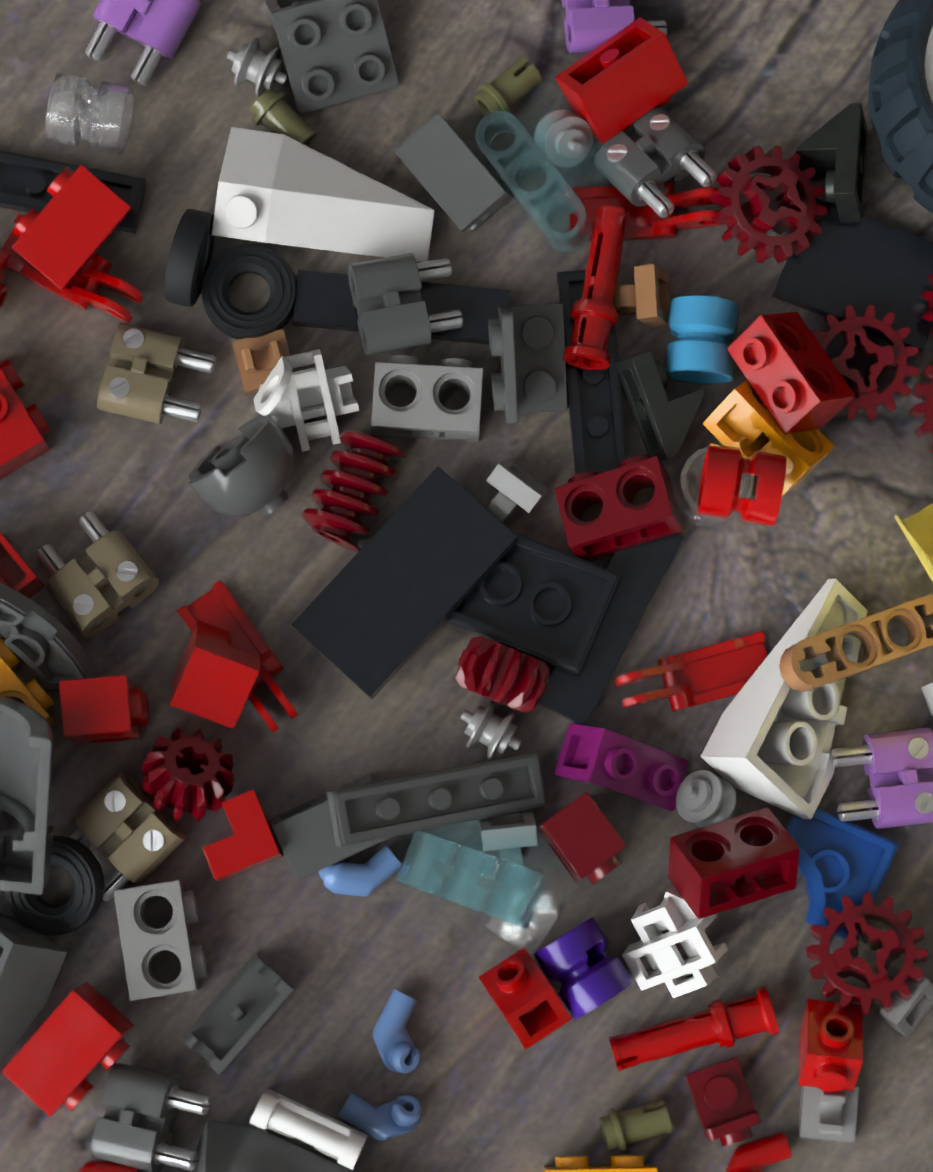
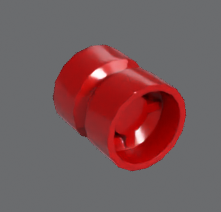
[697,443,786,527]

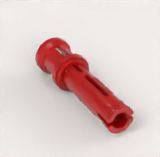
[562,205,630,370]
[609,986,779,1072]

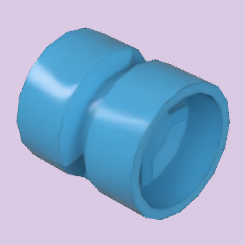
[665,296,739,385]

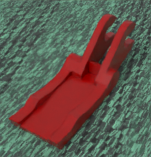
[567,182,724,242]
[1,213,145,323]
[176,580,298,733]
[615,631,767,712]

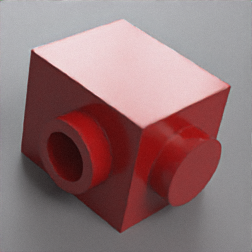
[479,947,572,1050]
[798,999,863,1092]

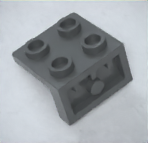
[265,0,399,114]
[488,303,567,424]

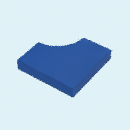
[785,807,899,940]

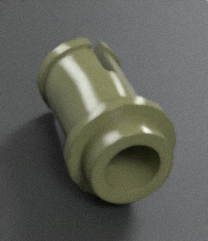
[474,56,543,121]
[249,88,317,146]
[599,1099,672,1152]

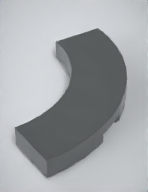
[0,583,99,690]

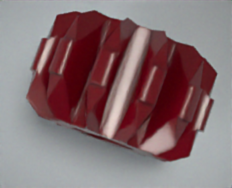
[455,636,550,713]
[141,727,235,823]

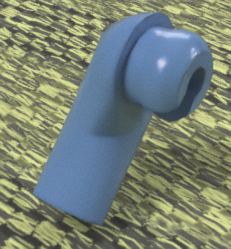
[318,846,403,897]
[373,989,420,1074]
[338,1093,422,1141]

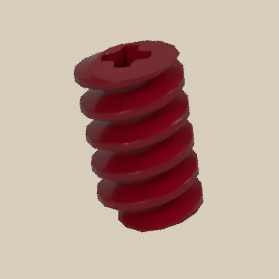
[302,431,406,552]

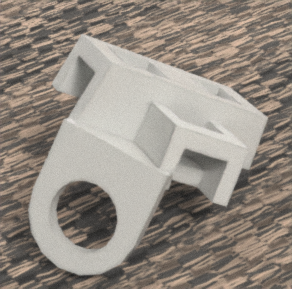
[254,349,360,452]
[622,884,728,998]

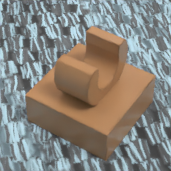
[613,264,670,329]
[232,328,294,396]

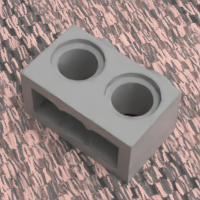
[371,355,483,442]
[113,880,208,1001]

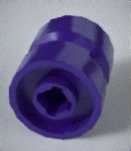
[533,917,634,1020]

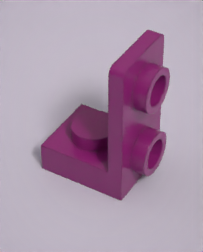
[553,723,688,811]

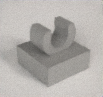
[486,458,551,523]
[479,809,538,873]
[874,966,933,1039]
[797,1086,859,1143]

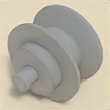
[227,37,288,96]
[534,109,593,168]
[460,700,522,760]
[676,770,736,828]

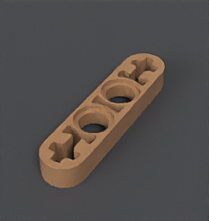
[779,593,933,692]

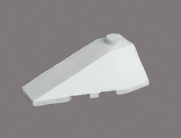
[212,127,435,262]
[700,579,868,820]

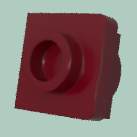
[684,1057,762,1146]

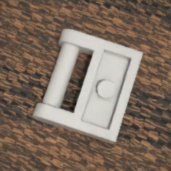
[250,1089,368,1170]

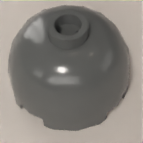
[188,414,296,517]

